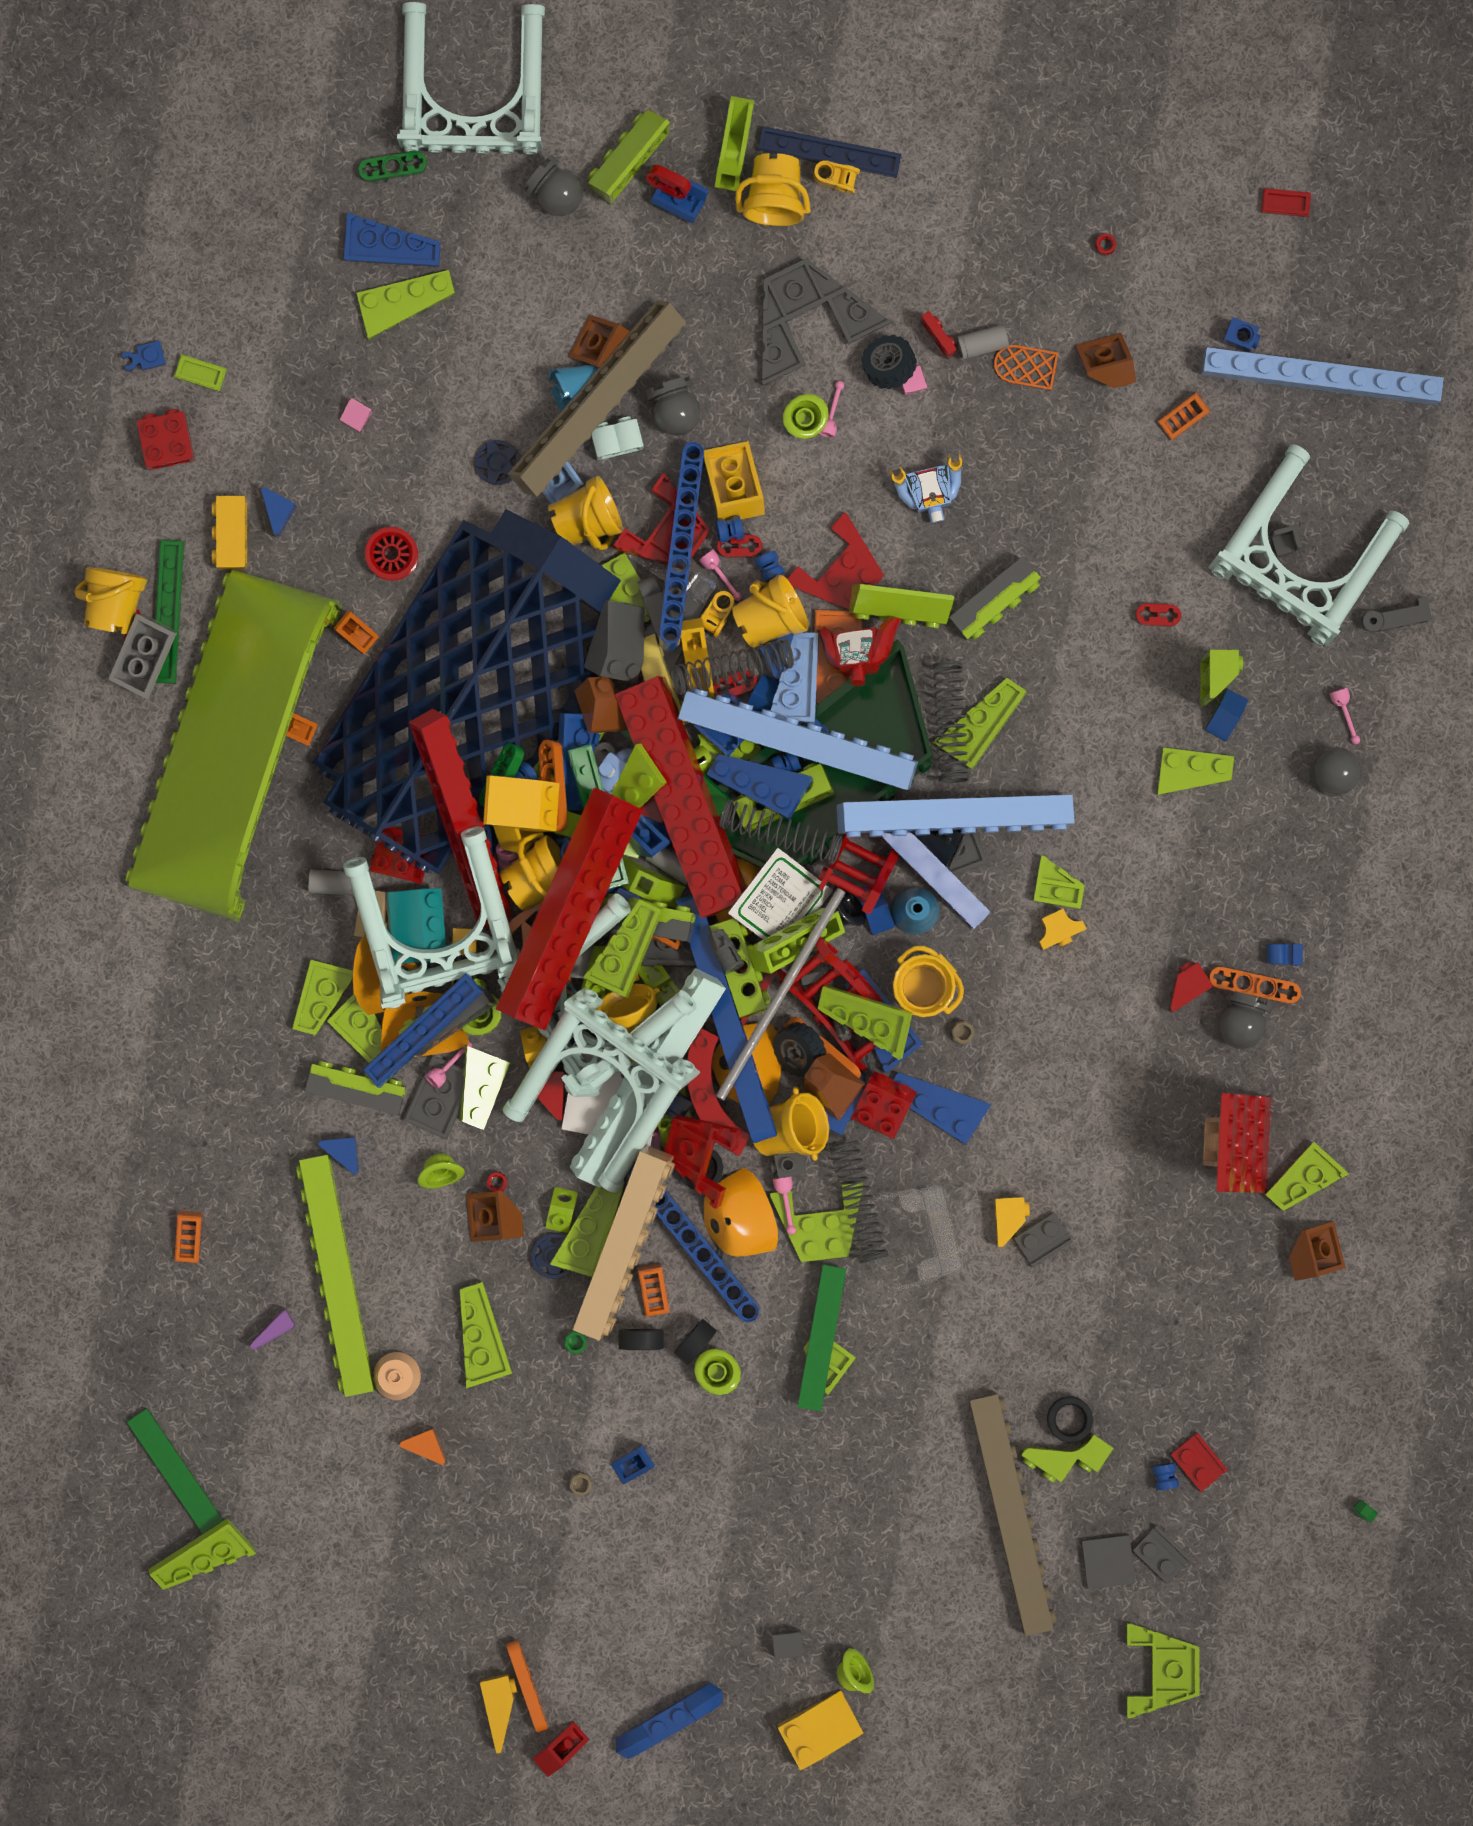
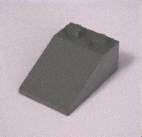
[584,599,644,683]

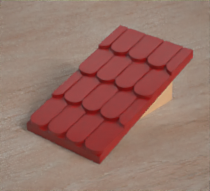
[1203,1093,1272,1193]

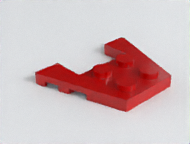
[612,473,711,570]
[787,512,884,610]
[664,1115,742,1209]

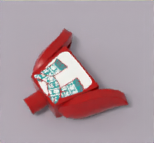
[817,617,901,686]

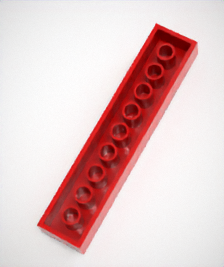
[615,676,747,918]
[496,787,643,1031]

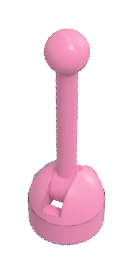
[819,381,844,438]
[698,549,742,601]
[1329,687,1360,745]
[425,1041,472,1089]
[773,1176,796,1235]

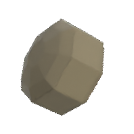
[951,1021,975,1044]
[569,1472,593,1497]

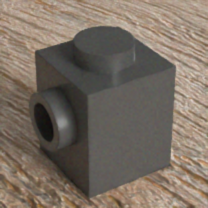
[770,1153,807,1179]

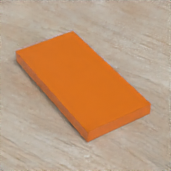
[814,610,863,705]

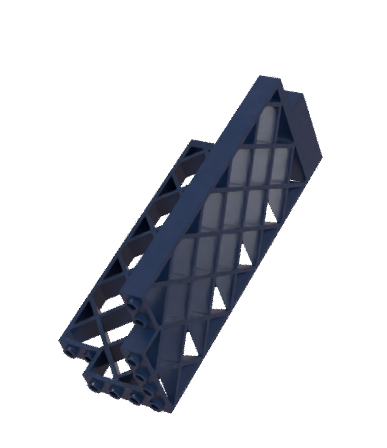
[312,509,621,874]

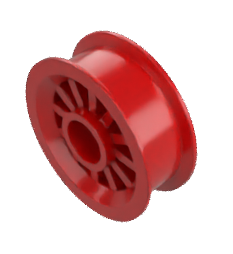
[365,527,418,581]

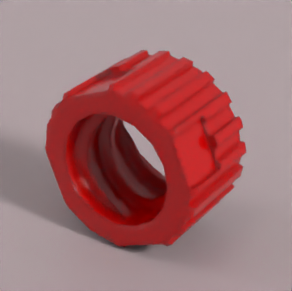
[1095,233,1117,256]
[486,1172,508,1192]

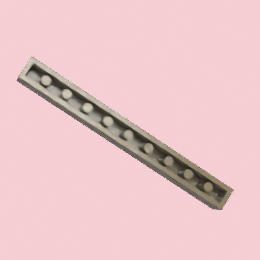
[508,300,686,497]
[969,1393,1057,1636]

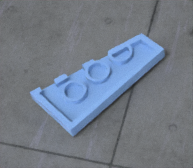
[771,633,819,725]

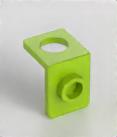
[545,1187,578,1233]

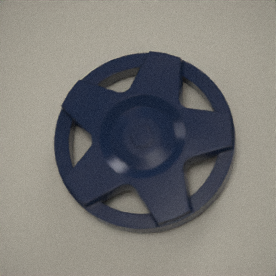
[475,440,520,485]
[531,1234,570,1279]

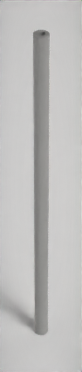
[716,888,846,1101]

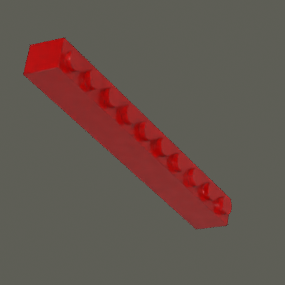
[409,709,512,930]

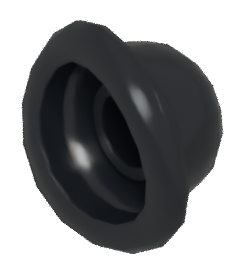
[827,886,866,926]

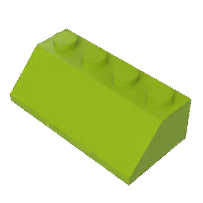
[588,110,670,205]
[849,584,954,628]
[1200,650,1243,706]

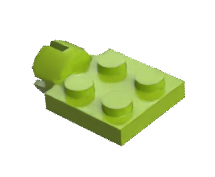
[693,733,762,775]

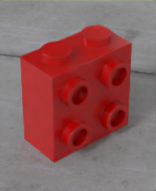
[137,409,196,471]
[370,827,430,884]
[851,1071,917,1139]

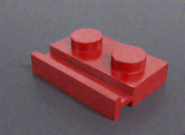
[920,311,957,360]
[1170,1432,1228,1492]

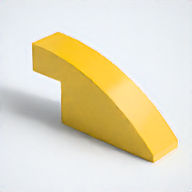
[681,618,715,698]

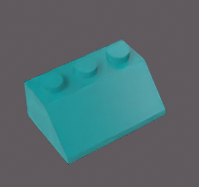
[386,888,447,964]

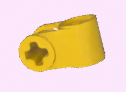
[813,161,860,194]
[700,591,734,638]

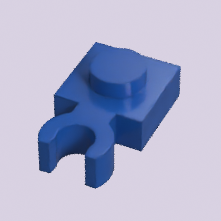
[121,341,166,371]

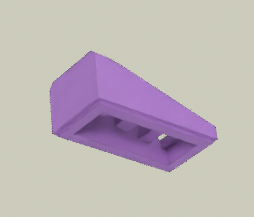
[250,1309,296,1350]

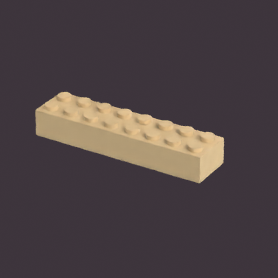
[573,1145,675,1341]

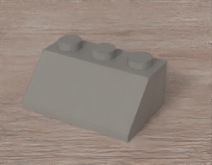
[108,614,177,699]

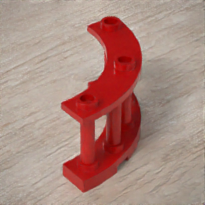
[818,831,912,914]
[776,936,908,1071]
[688,1028,750,1156]

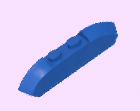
[616,1683,722,1759]

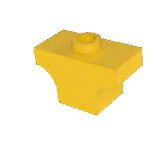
[1038,908,1087,950]
[520,1026,547,1069]

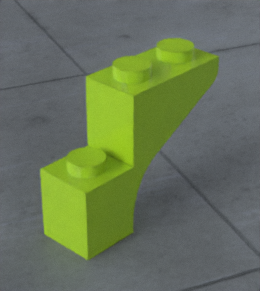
[715,96,755,191]
[1020,1433,1114,1483]

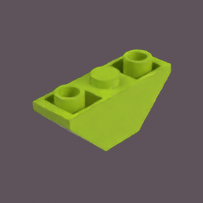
[622,856,686,908]

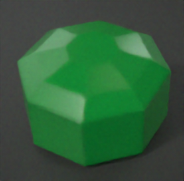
[564,1330,588,1354]
[1353,1500,1378,1522]

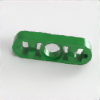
[358,151,427,182]
[479,743,524,808]

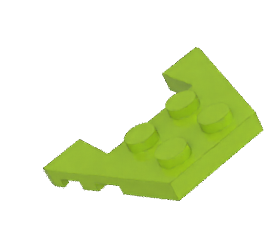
[770,1182,863,1262]
[1126,1623,1200,1718]

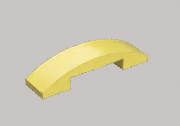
[641,633,690,725]

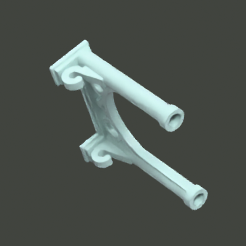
[397,2,545,155]
[1208,444,1410,647]
[343,826,520,1009]
[497,893,696,1097]
[503,987,700,1193]

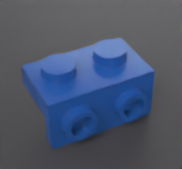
[651,172,709,224]

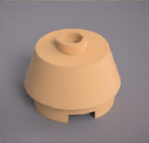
[373,1352,421,1400]

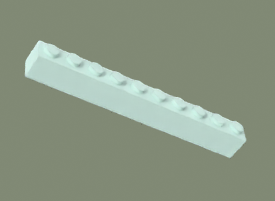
[570,968,726,1188]

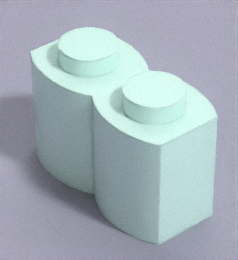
[591,416,644,461]

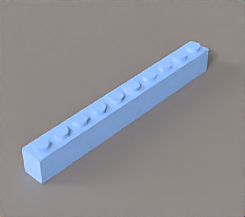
[1201,347,1444,405]
[678,688,918,790]
[836,795,1074,838]

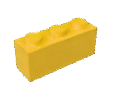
[212,496,247,570]

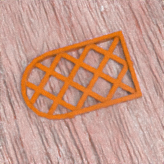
[994,345,1058,390]

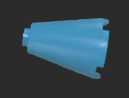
[548,365,598,411]
[891,887,939,935]

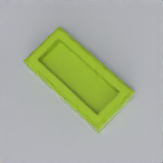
[174,354,227,392]

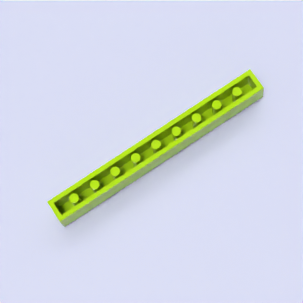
[296,1155,375,1397]

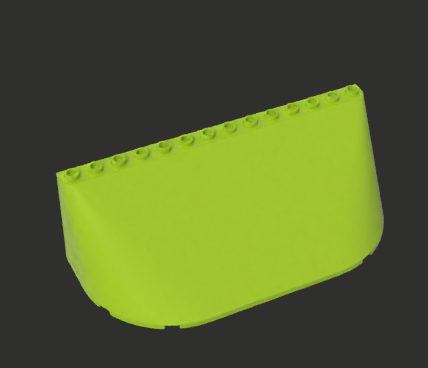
[125,570,343,923]

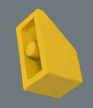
[994,1197,1030,1247]

